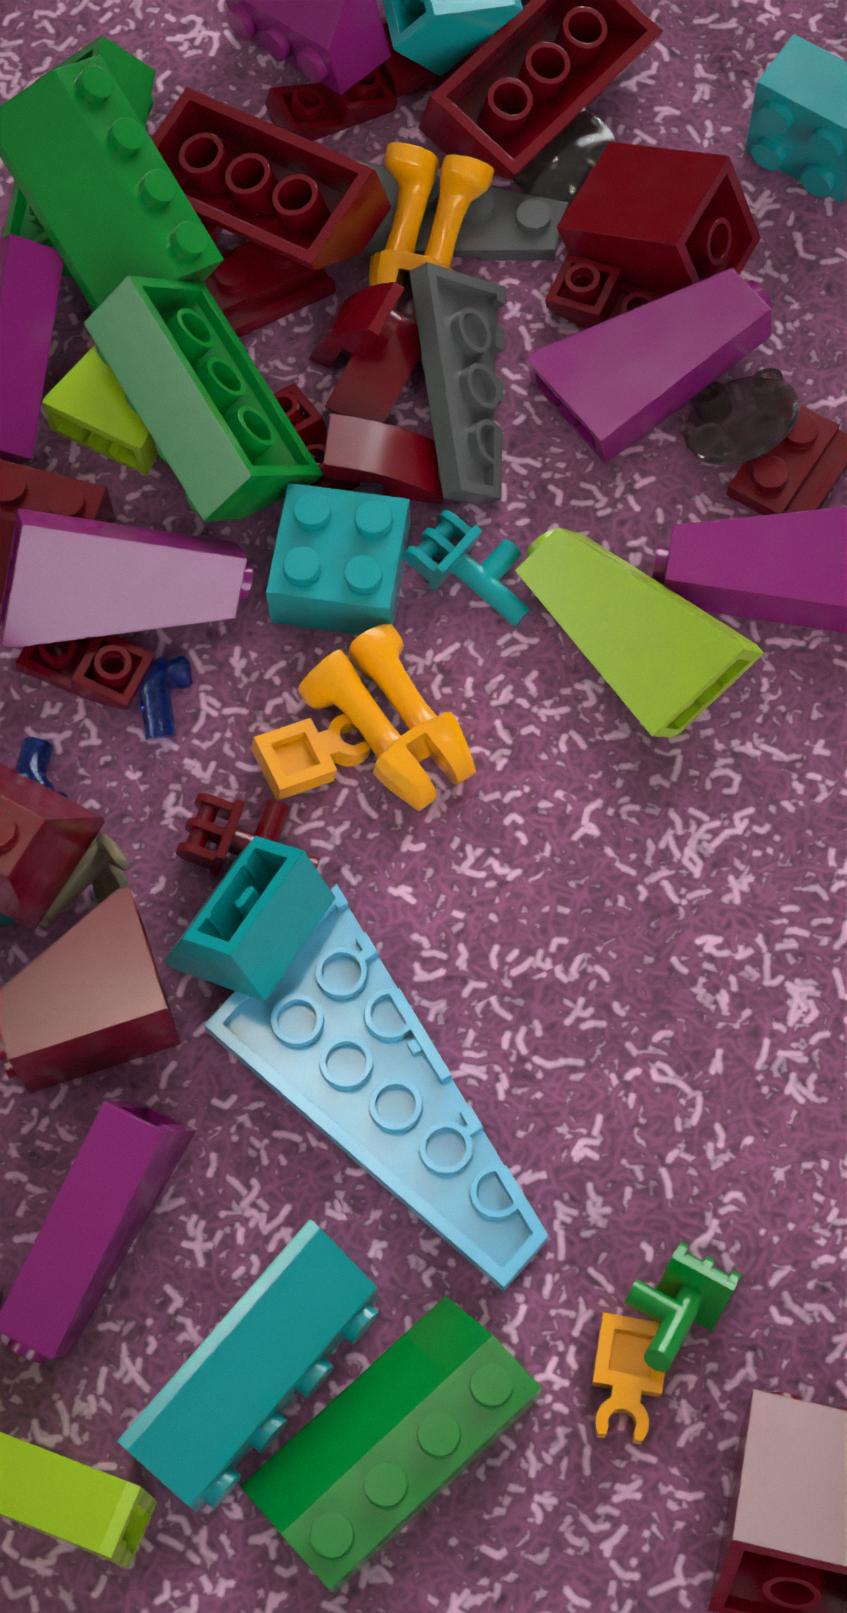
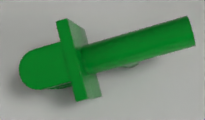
[624,1241,742,1372]

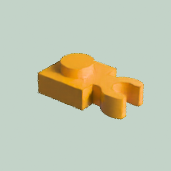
[251,714,371,801]
[591,1312,665,1445]

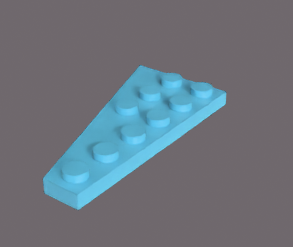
[204,884,549,1292]

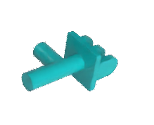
[404,510,531,627]

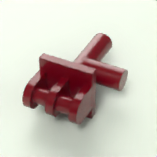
[176,793,320,875]

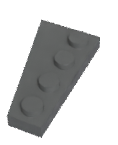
[351,159,568,261]
[409,262,506,505]

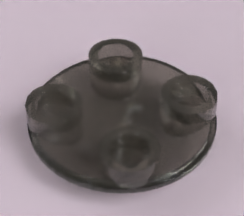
[513,110,615,206]
[684,368,800,465]

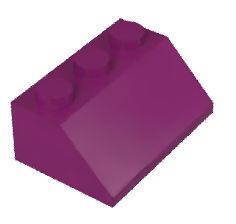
[226,0,391,95]

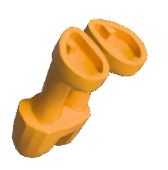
[369,142,494,321]
[298,624,476,812]

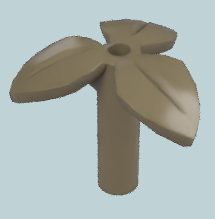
[39,832,132,927]

